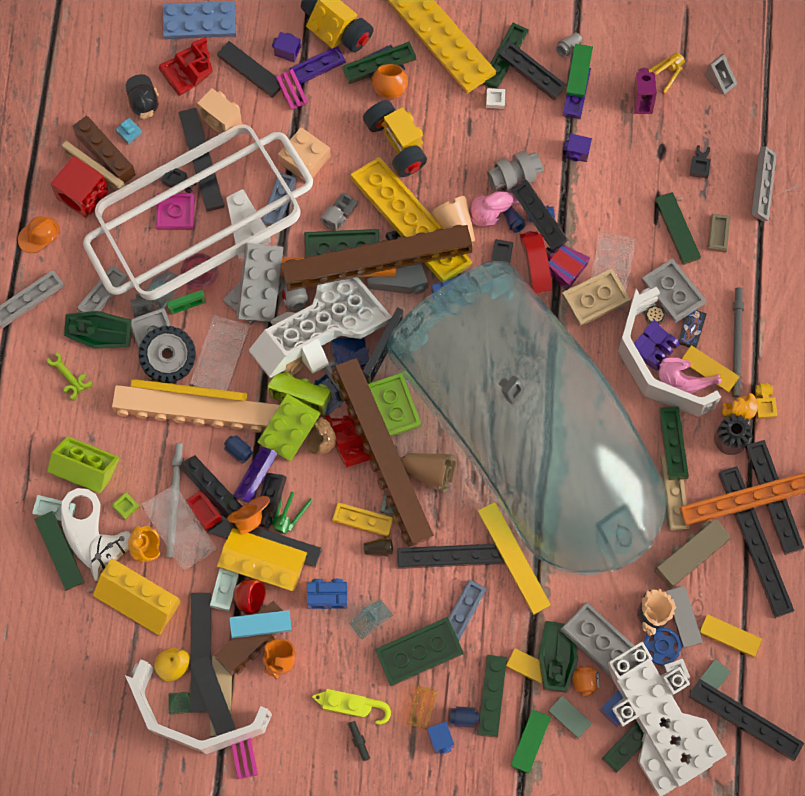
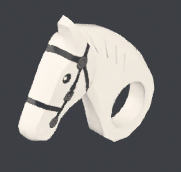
[61,488,131,582]

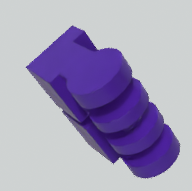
[634,319,679,370]

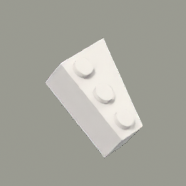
[226,189,271,259]

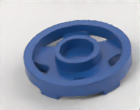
[644,627,681,665]

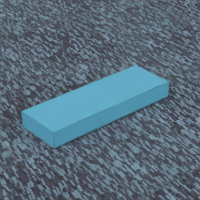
[230,610,292,639]

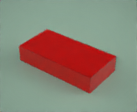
[185,490,223,530]

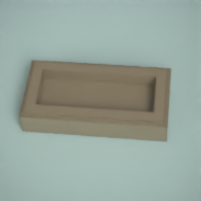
[708,214,730,252]

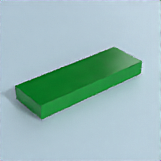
[566,44,593,98]
[510,710,551,774]

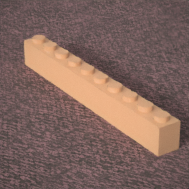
[112,385,279,433]

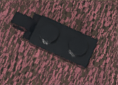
[259,473,287,528]

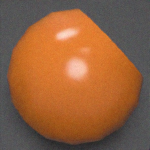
[372,64,408,100]

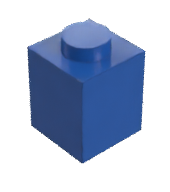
[427,722,455,755]

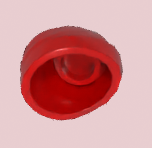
[233,579,266,614]

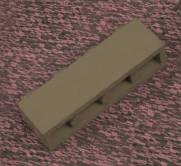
[655,519,732,590]

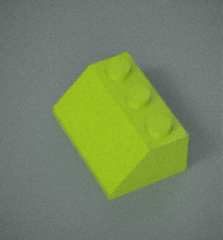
[268,372,332,416]
[47,436,120,493]

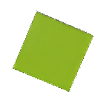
[112,492,140,520]

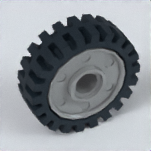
[139,326,196,383]

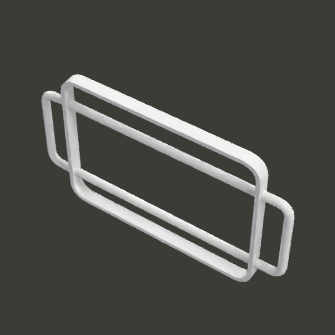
[83,125,313,300]

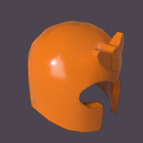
[263,638,295,679]

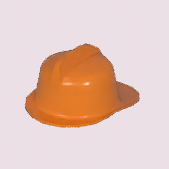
[18,216,60,253]
[227,496,270,534]

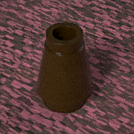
[364,537,393,557]

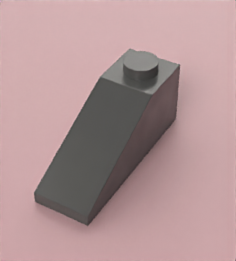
[367,264,428,294]

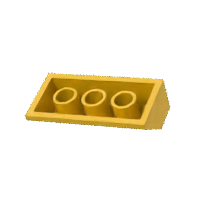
[217,528,307,591]
[93,558,181,636]

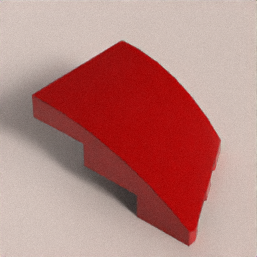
[158,37,213,96]
[324,415,370,468]

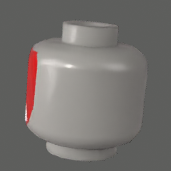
[281,286,308,311]

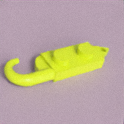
[312,689,391,725]

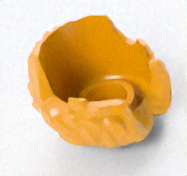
[722,393,759,420]
[128,526,160,562]

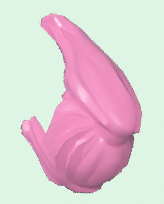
[469,191,519,226]
[659,358,722,394]

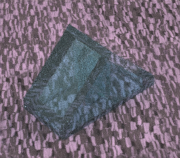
[350,599,393,639]

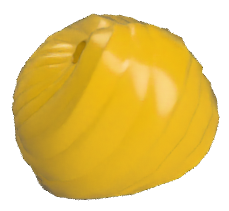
[154,648,191,682]

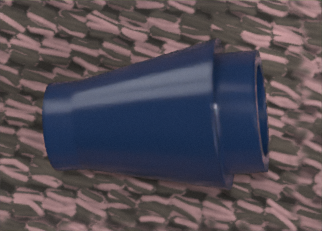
[503,206,526,233]

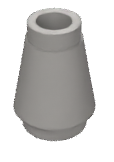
[556,33,582,57]

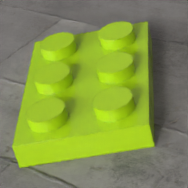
[368,373,421,437]
[258,394,320,461]

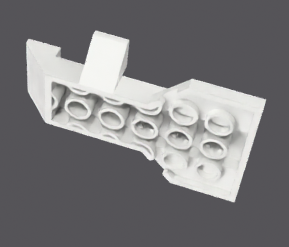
[249,277,392,378]
[608,642,727,796]

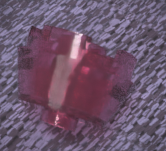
[181,253,218,290]

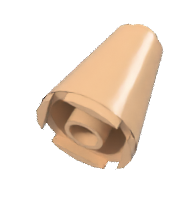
[432,196,475,247]

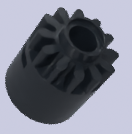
[714,414,753,455]

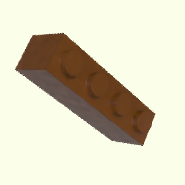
[72,115,136,184]
[215,601,283,676]

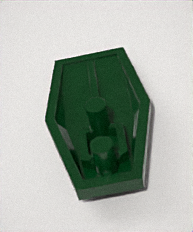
[64,311,132,348]
[539,621,578,693]

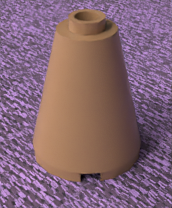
[401,453,456,492]

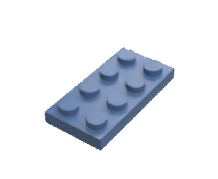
[163,1,236,39]

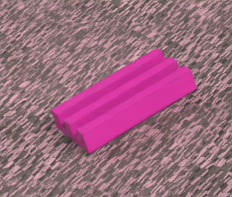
[276,69,308,110]
[232,738,258,779]

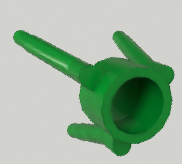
[271,492,313,534]

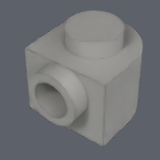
[320,206,347,231]

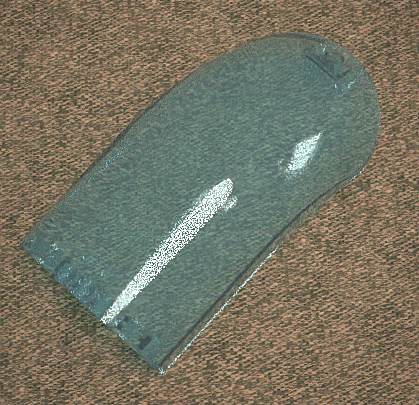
[387,261,666,575]

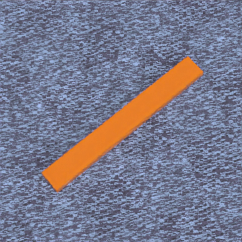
[679,472,805,527]

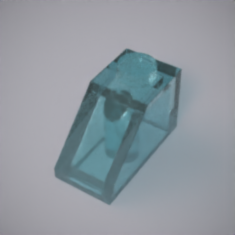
[146,270,179,309]

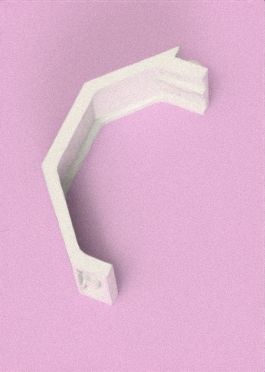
[618,287,721,417]
[125,659,272,754]

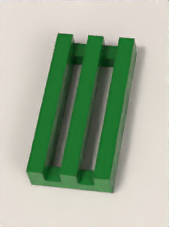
[166,290,206,315]

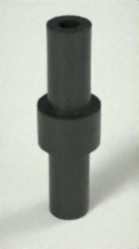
[348,721,370,762]

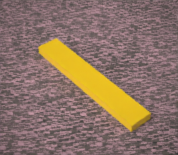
[131,379,248,401]
[477,502,551,615]

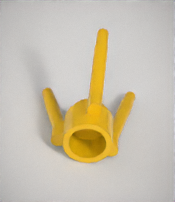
[649,52,685,93]

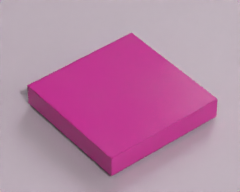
[156,193,195,230]

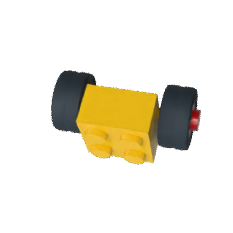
[300,0,374,52]
[363,100,427,177]

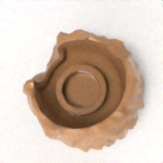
[306,417,336,455]

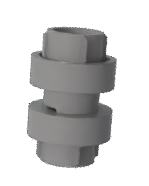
[487,150,543,192]

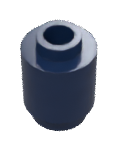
[224,435,253,463]
[450,706,479,728]

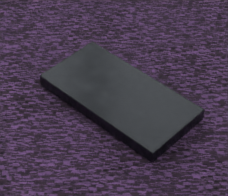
[363,307,404,384]

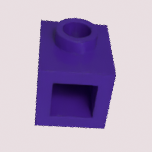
[272,32,301,62]
[563,134,592,162]

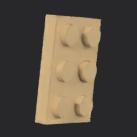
[562,268,631,327]

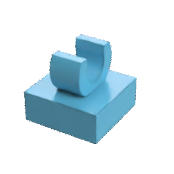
[116,118,142,145]

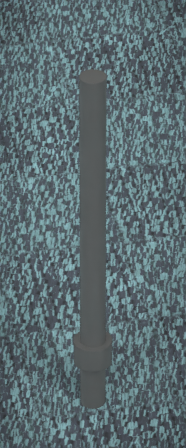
[733,287,744,397]

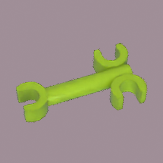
[47,352,93,401]

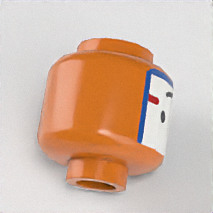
[573,666,600,696]

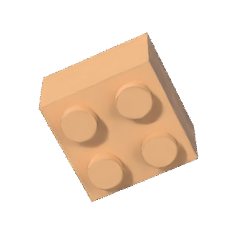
[197,88,242,134]
[278,127,331,182]

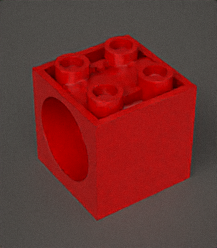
[50,155,108,218]

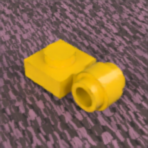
[755,383,777,419]

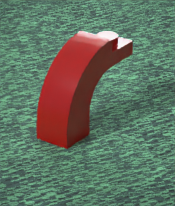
[520,231,552,294]

